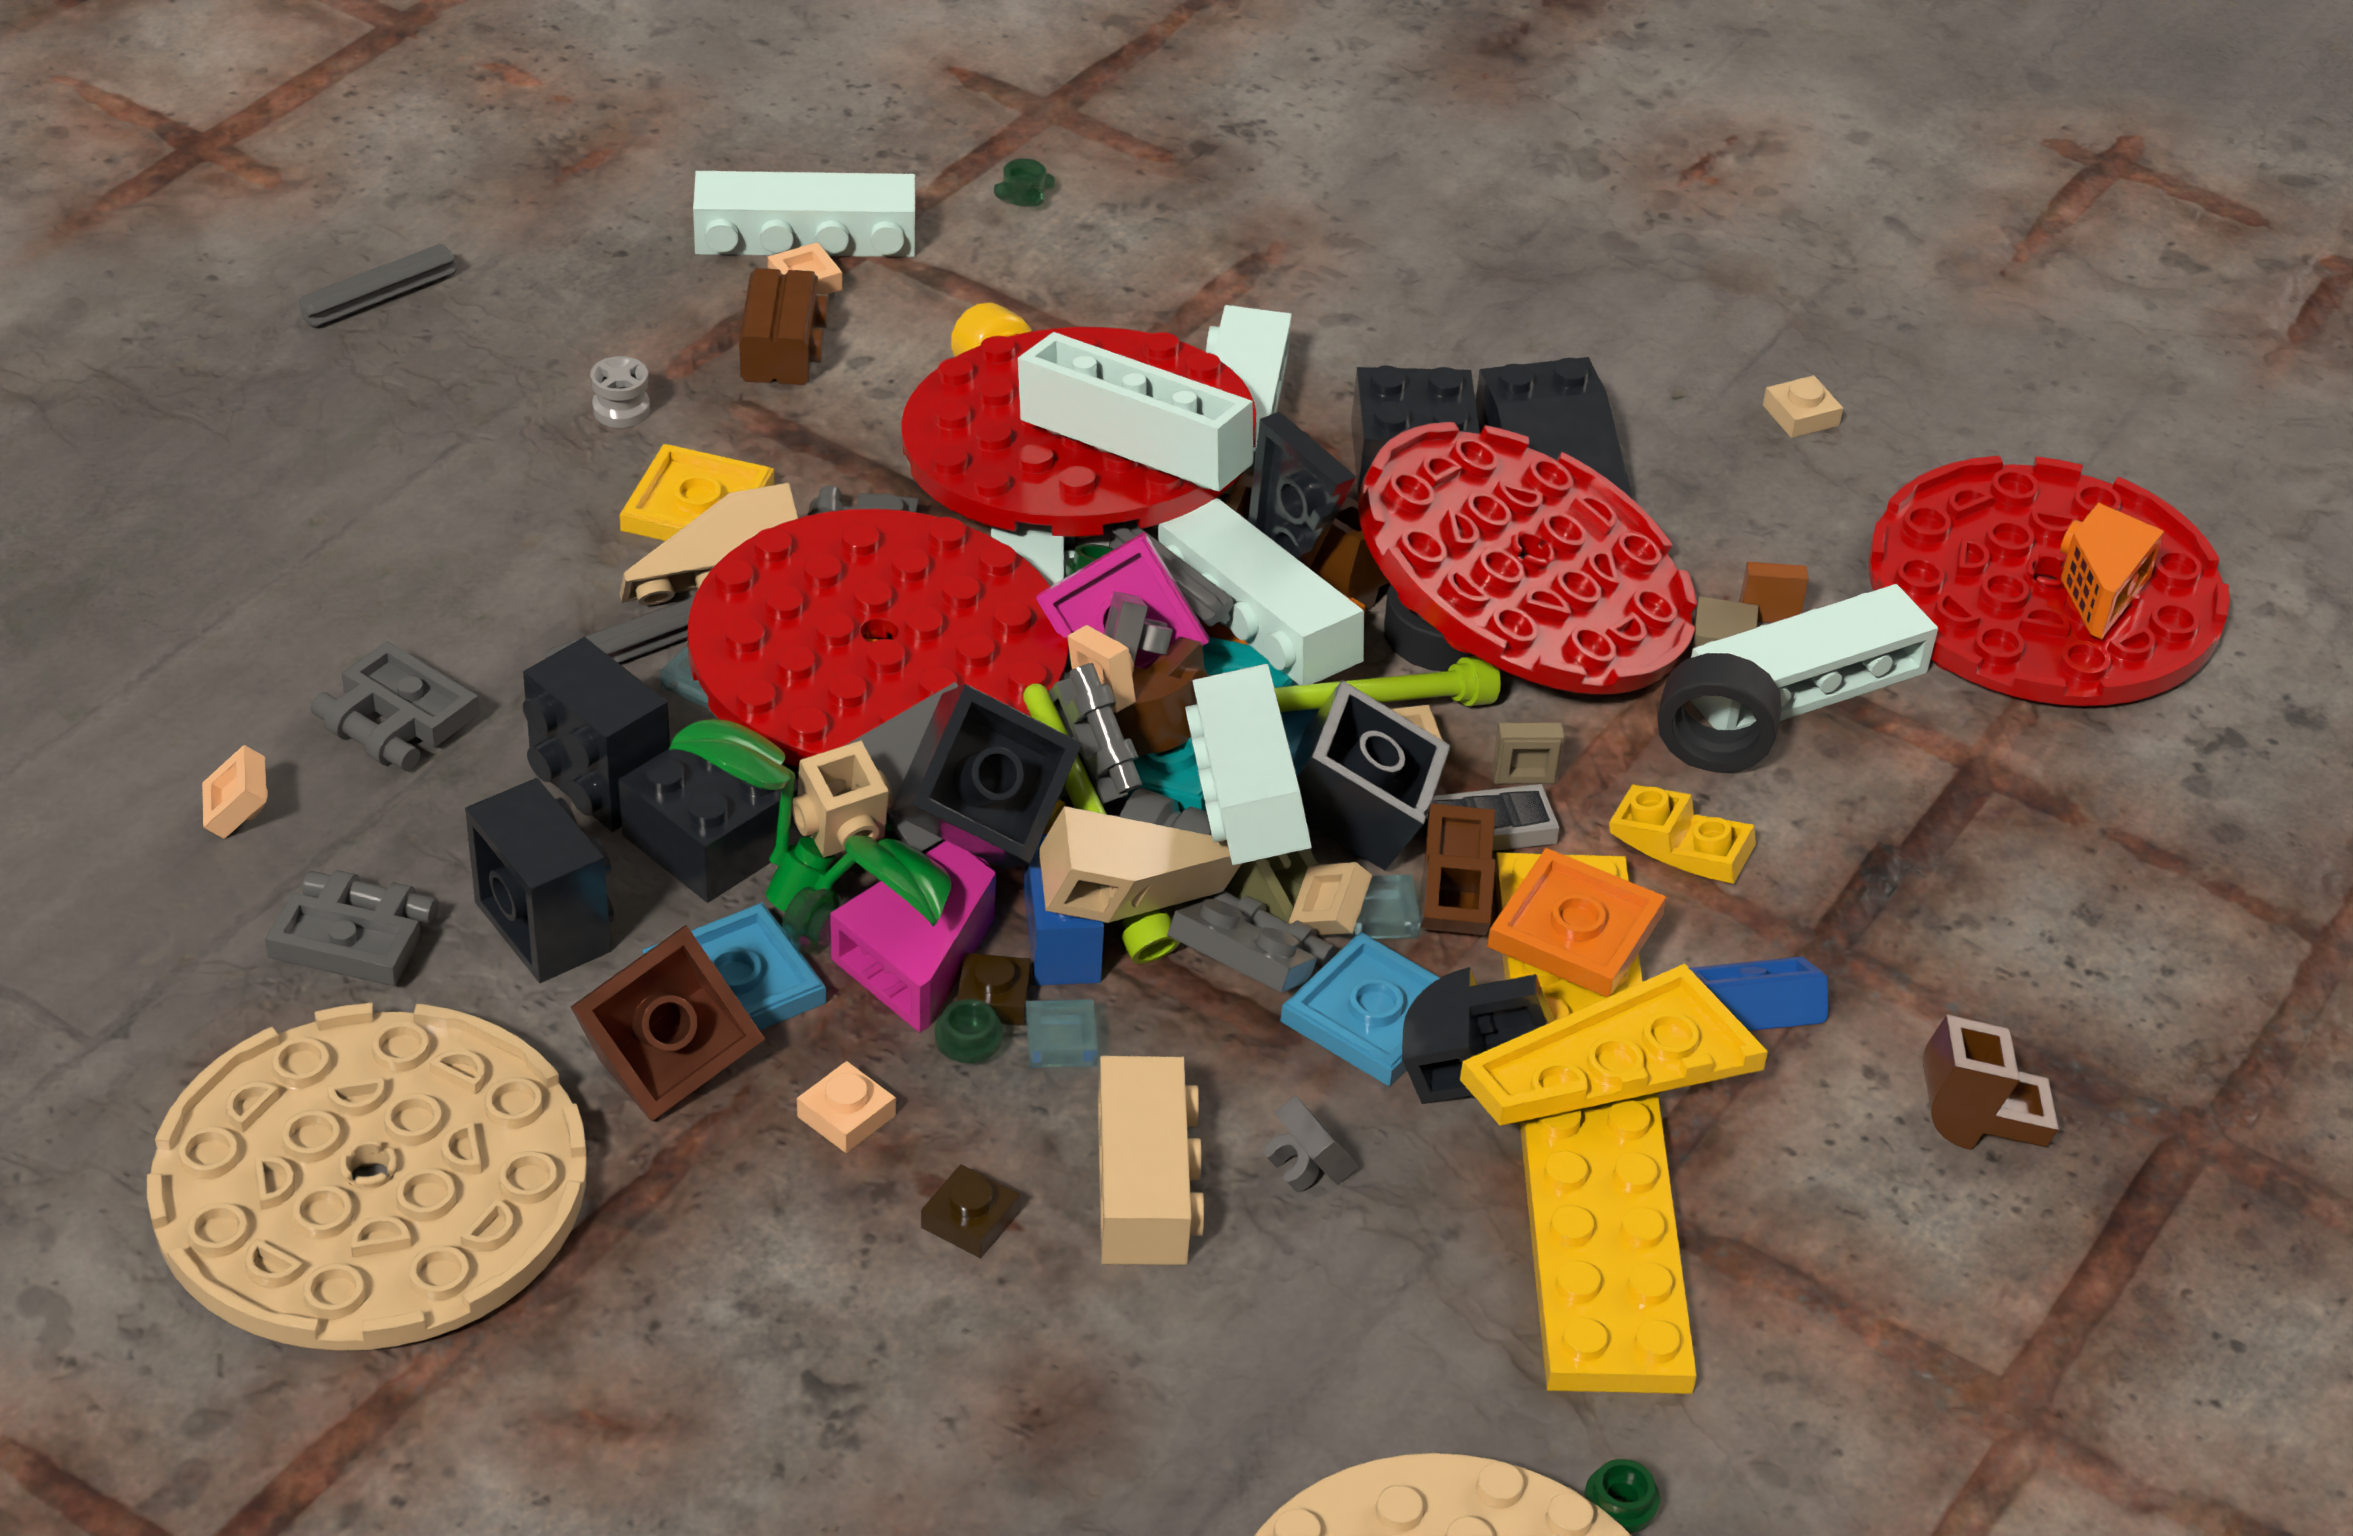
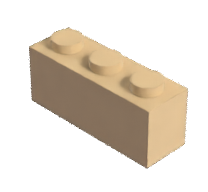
[1098,1056,1204,1265]

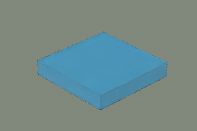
[643,903,826,1030]
[1280,932,1440,1087]

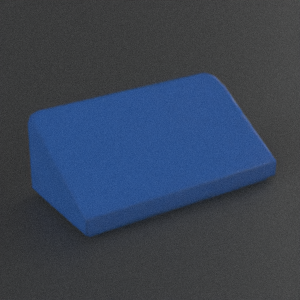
[1689,956,1828,1031]

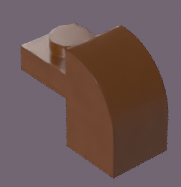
[1310,498,1389,609]
[1113,637,1209,756]
[1419,803,1496,935]
[1923,1014,2059,1150]

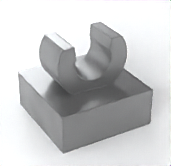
[1104,591,1172,664]
[1262,1095,1359,1192]

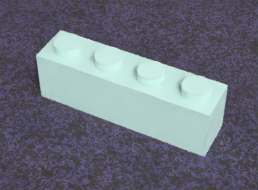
[693,171,915,257]
[1206,305,1292,494]
[1018,332,1253,492]
[1158,498,1364,685]
[1690,584,1938,730]
[1185,664,1312,865]

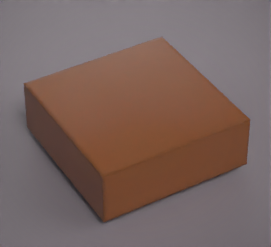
[1739,562,1809,623]

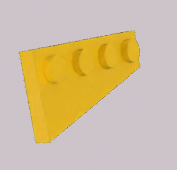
[1460,963,1768,1126]

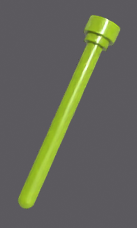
[1274,656,1501,713]
[1023,684,1180,964]

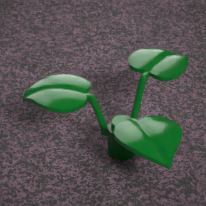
[669,719,952,927]

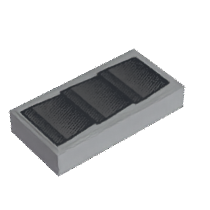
[1422,784,1559,851]

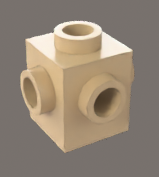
[792,740,893,858]

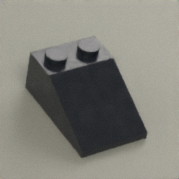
[1475,357,1633,500]

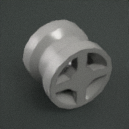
[590,356,650,428]

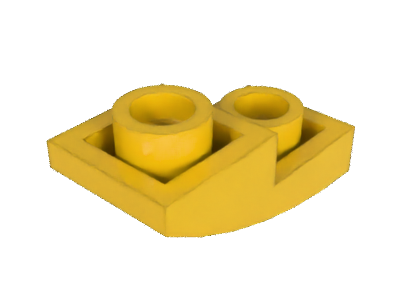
[1609,784,1756,884]

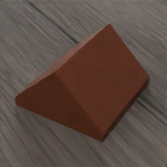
[571,925,765,1121]

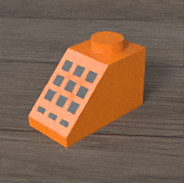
[2060,503,2164,639]

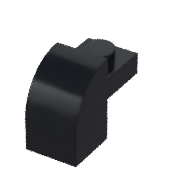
[1402,967,1555,1104]

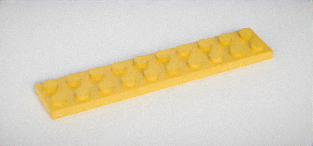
[1494,853,1697,1394]

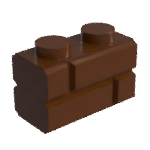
[739,268,828,385]

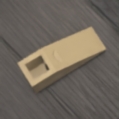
[620,483,798,605]
[1039,806,1242,923]

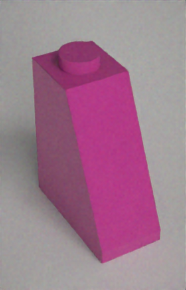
[830,841,996,1033]

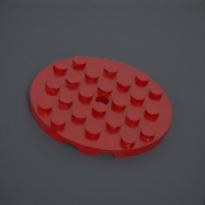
[901,327,1257,536]
[1358,422,1697,694]
[1868,456,2230,706]
[688,509,1068,768]

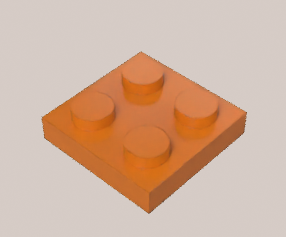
[1487,848,1667,997]

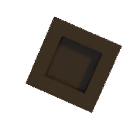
[957,953,1031,1026]
[921,1164,1020,1259]

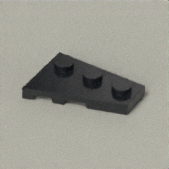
[1248,411,1357,569]

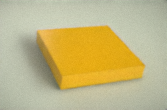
[620,444,774,541]

